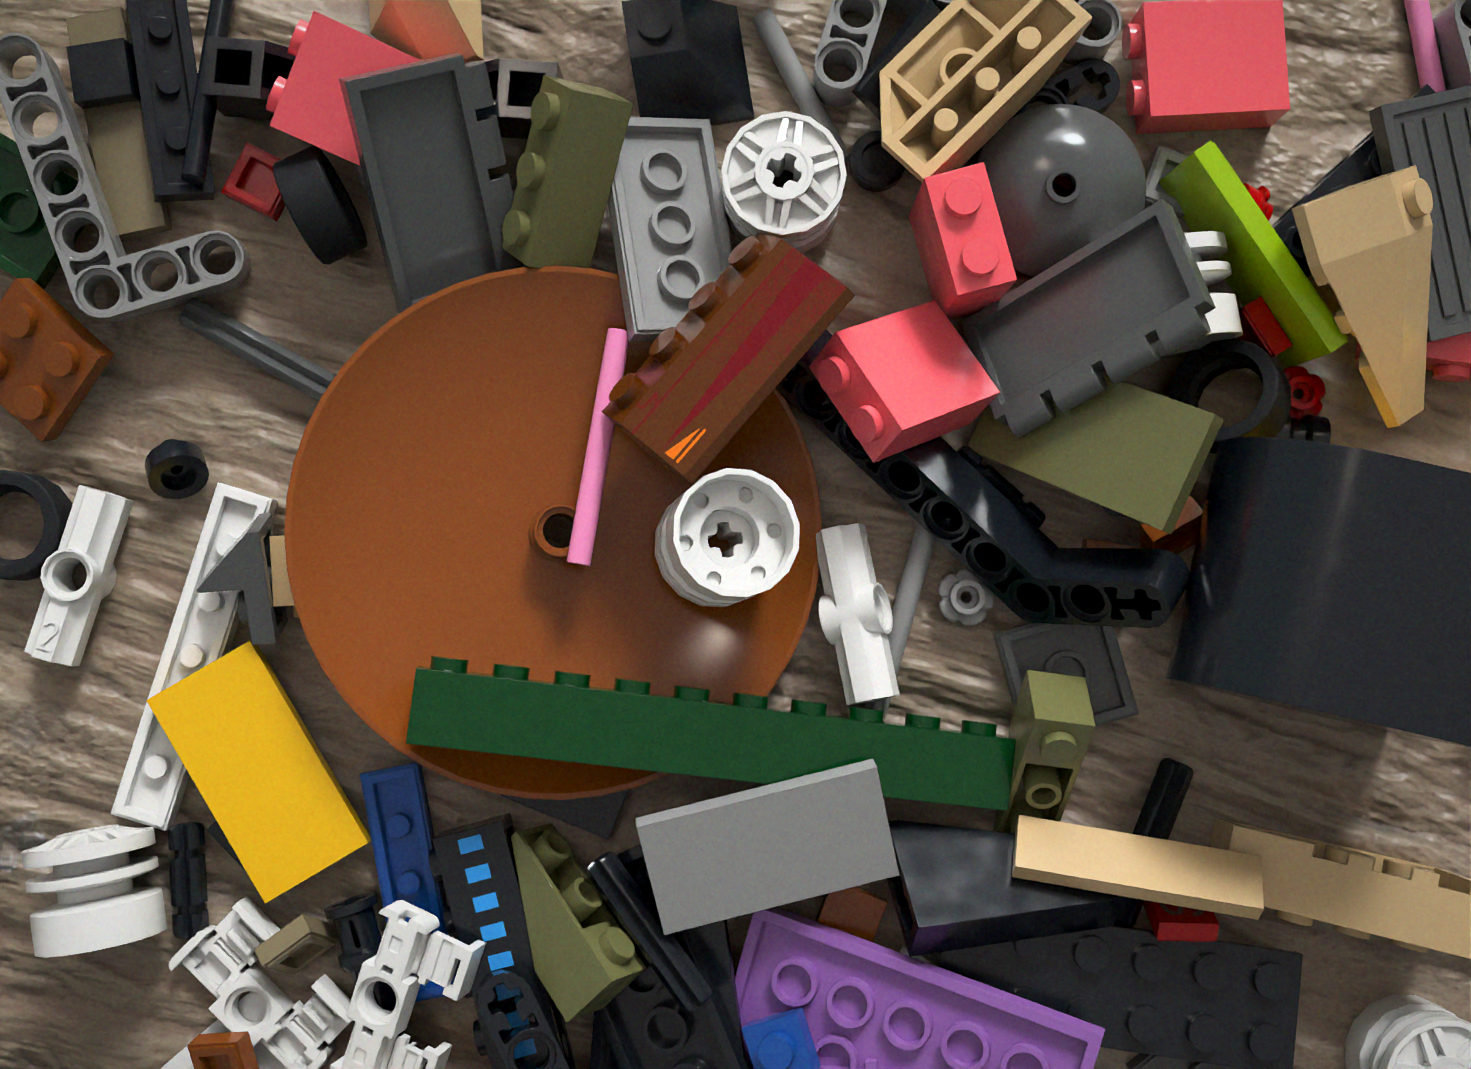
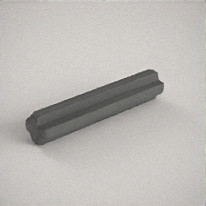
[179,298,336,401]

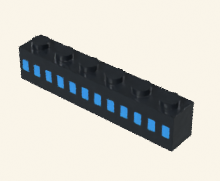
[428,813,577,1069]

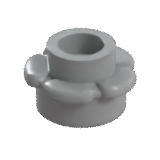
[938,569,995,626]

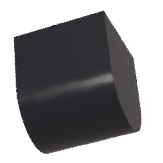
[1166,437,1471,748]

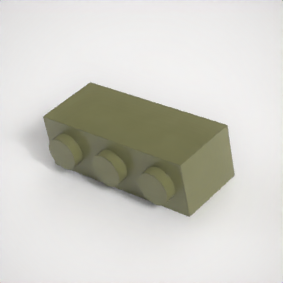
[502,75,634,269]

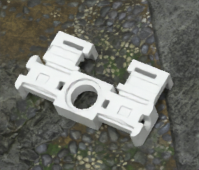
[168,896,352,1069]
[330,900,486,1069]

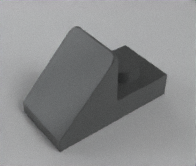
[196,513,288,645]

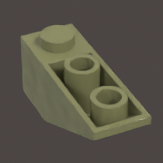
[993,670,1096,834]
[511,823,646,1023]

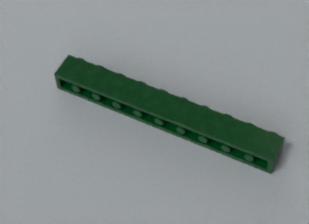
[406,656,1016,811]

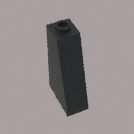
[887,820,1128,957]

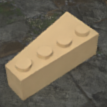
[1210,817,1471,959]

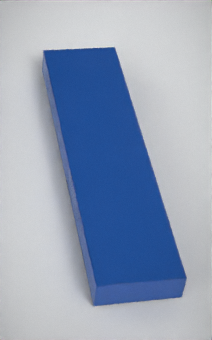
[360,762,458,1002]

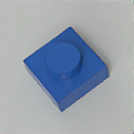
[741,1007,821,1069]

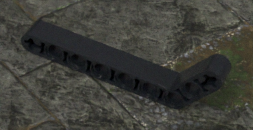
[775,329,1190,628]

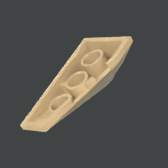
[1292,165,1433,428]

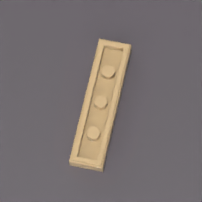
[1012,815,1264,920]

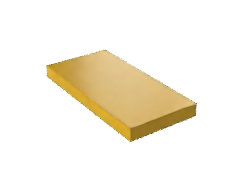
[146,640,371,903]

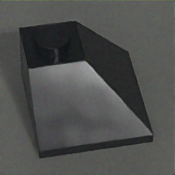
[621,0,754,126]

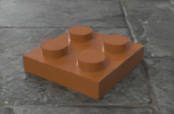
[0,278,114,442]

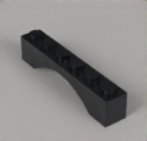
[201,36,564,139]

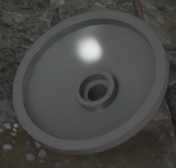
[976,104,1146,277]

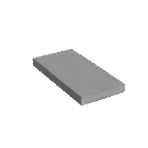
[607,117,732,342]
[635,759,899,935]

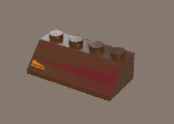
[602,233,855,484]

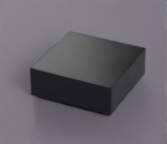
[66,38,139,109]

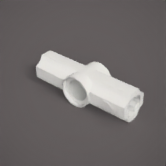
[24,485,134,666]
[816,523,900,705]

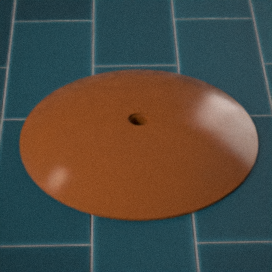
[284,266,822,800]

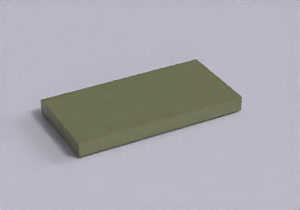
[968,374,1224,534]

